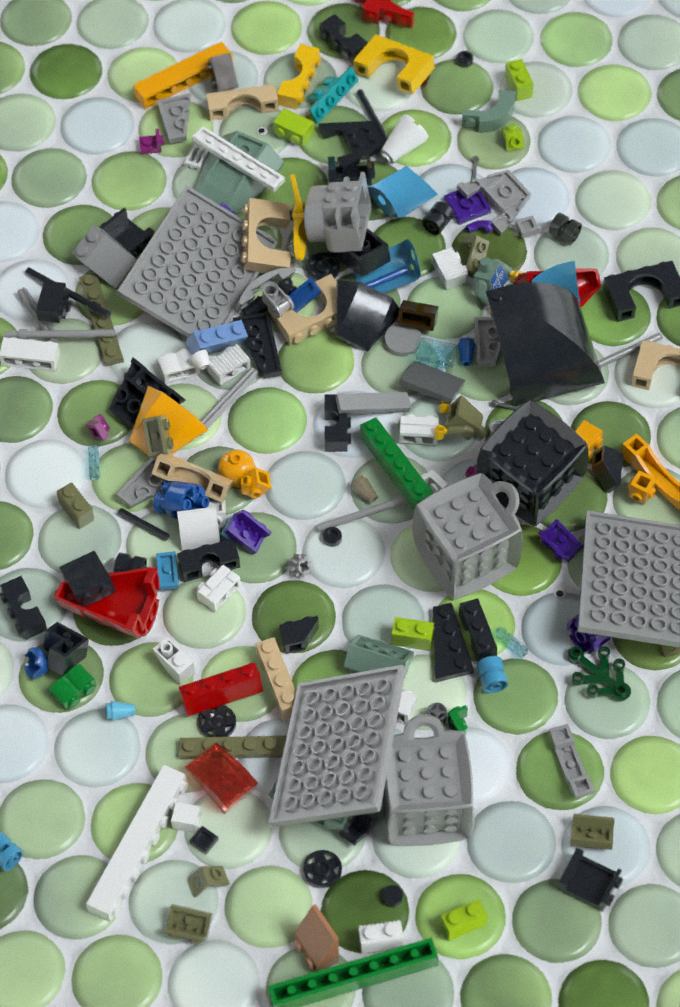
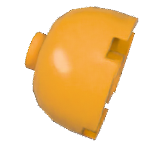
[218,449,256,488]

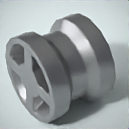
[427,703,447,725]

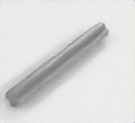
[200,368,258,436]

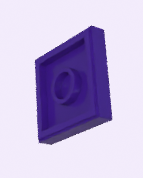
[444,190,491,225]

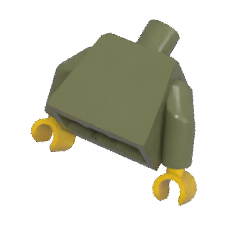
[434,395,488,440]

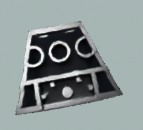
[335,280,399,352]
[109,357,186,429]

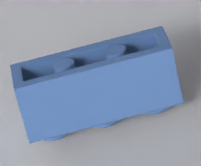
[186,320,248,355]

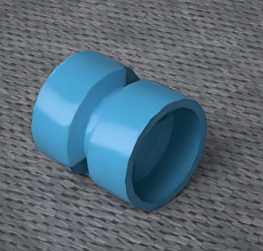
[477,656,508,693]
[0,832,23,871]

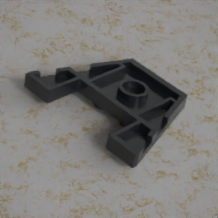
[318,121,385,173]

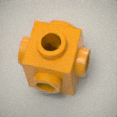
[240,467,272,499]
[627,471,657,504]

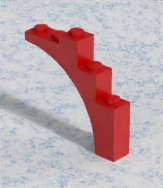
[354,0,415,29]

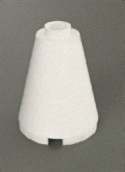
[381,114,428,163]

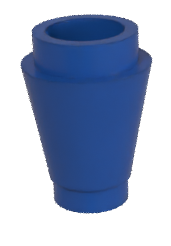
[458,337,476,366]

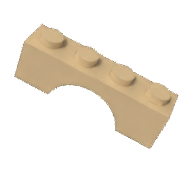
[206,84,279,121]
[151,452,233,502]
[256,637,296,721]

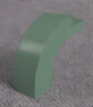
[462,90,516,133]

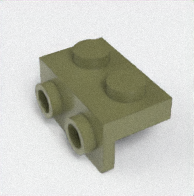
[142,415,174,456]
[571,814,615,850]
[164,904,213,943]

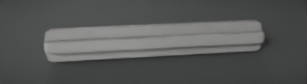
[18,287,59,343]

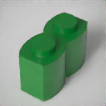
[49,664,97,710]

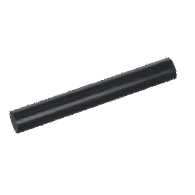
[118,508,170,541]

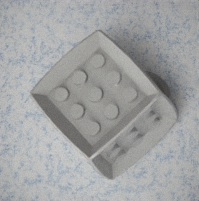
[412,473,523,599]
[383,714,475,846]

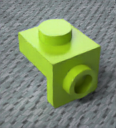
[501,124,524,151]

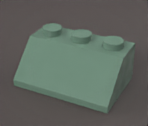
[344,634,414,679]

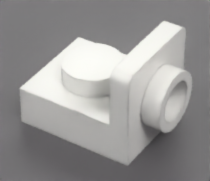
[421,470,448,493]
[206,500,226,529]

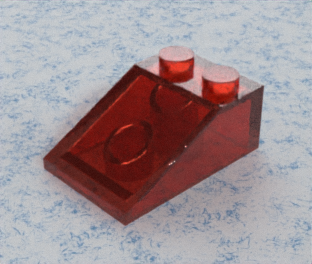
[185,742,258,814]

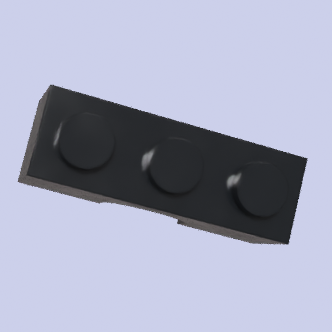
[319,14,368,64]
[324,394,351,452]
[177,539,240,582]
[0,576,47,640]
[459,598,498,663]

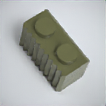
[57,483,94,529]

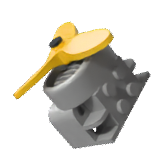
[289,172,372,260]

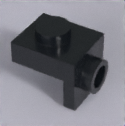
[339,814,374,846]

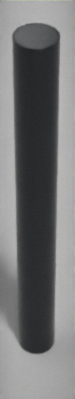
[356,89,388,142]

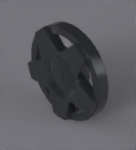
[306,252,340,281]
[199,705,236,737]
[303,850,342,888]

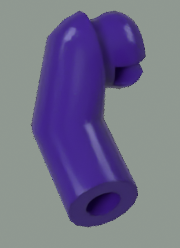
[466,220,493,234]

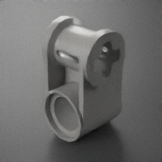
[262,282,294,318]

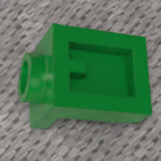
[447,705,468,735]

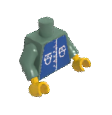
[474,257,523,314]

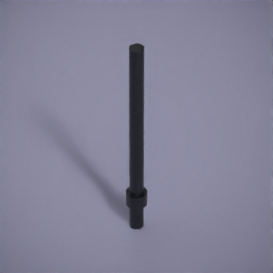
[25,267,111,318]

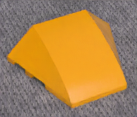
[129,386,208,458]

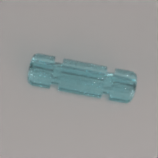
[88,445,100,480]
[495,626,528,658]

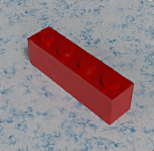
[178,662,264,717]

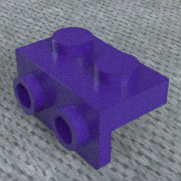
[224,510,271,555]
[538,519,583,562]

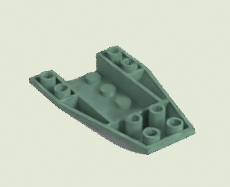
[195,131,284,214]

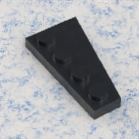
[232,312,282,378]
[433,602,474,682]

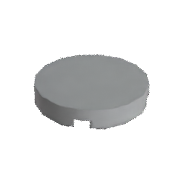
[385,323,421,356]

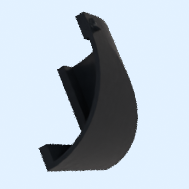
[486,282,605,406]

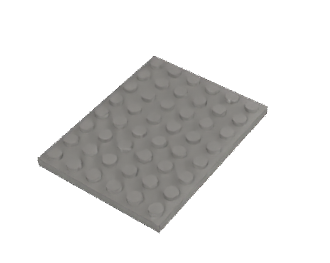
[116,185,279,337]
[578,510,680,648]
[268,665,406,827]

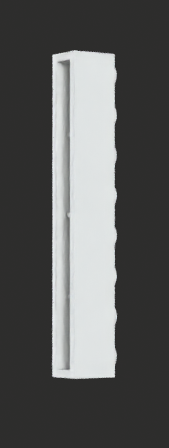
[86,765,188,922]

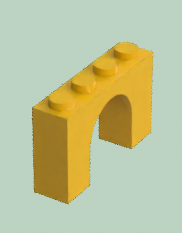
[353,34,435,95]

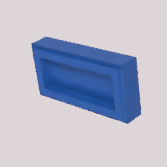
[289,277,322,313]

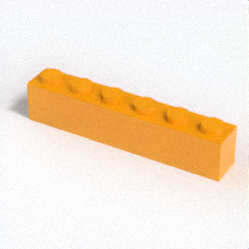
[133,41,233,109]

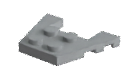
[457,170,531,236]

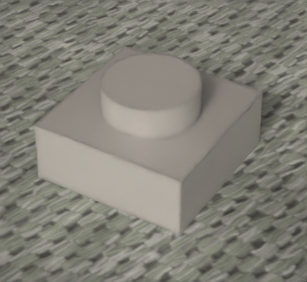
[516,216,539,238]

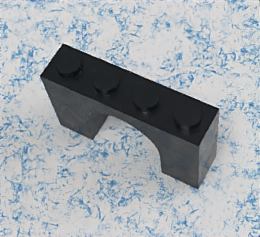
[603,260,680,322]

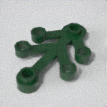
[567,646,631,702]

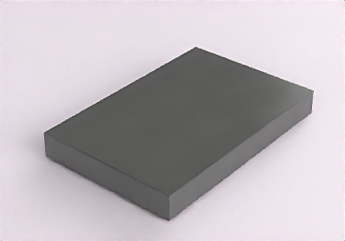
[399,360,465,404]

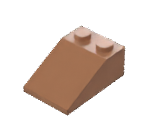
[293,904,339,972]

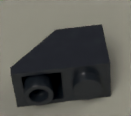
[592,445,623,493]
[279,616,319,654]

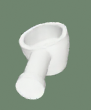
[190,350,212,370]

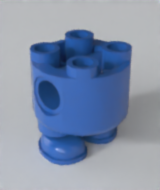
[153,480,210,519]

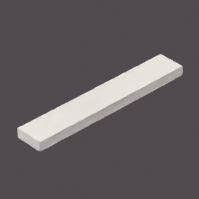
[192,126,285,192]

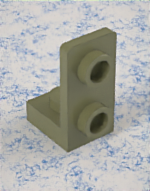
[461,236,490,274]

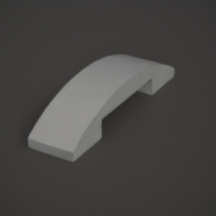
[235,267,296,312]
[549,724,595,798]

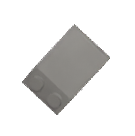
[72,225,138,289]

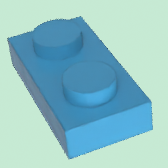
[156,551,179,591]

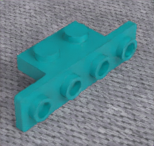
[307,67,359,123]

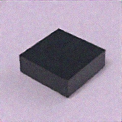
[189,826,219,855]

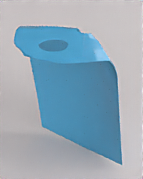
[368,166,438,218]
[353,239,421,293]
[532,261,580,303]

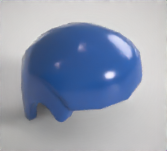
[24,647,49,680]

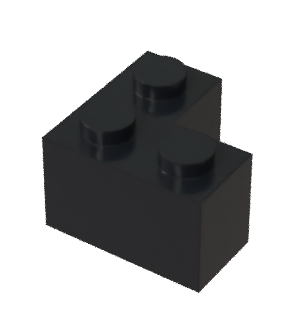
[36,280,71,323]
[43,622,89,676]

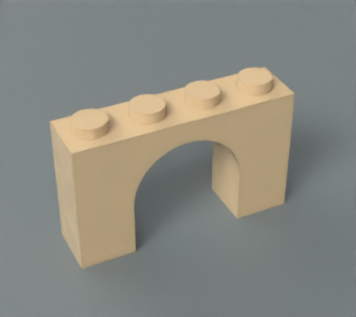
[241,198,291,273]
[268,274,337,346]
[631,340,680,390]

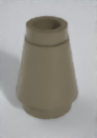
[351,475,378,504]

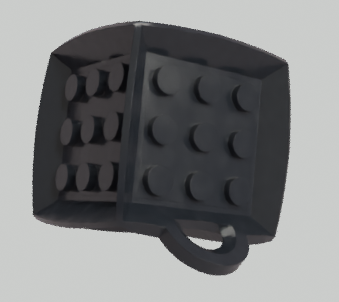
[476,400,589,526]

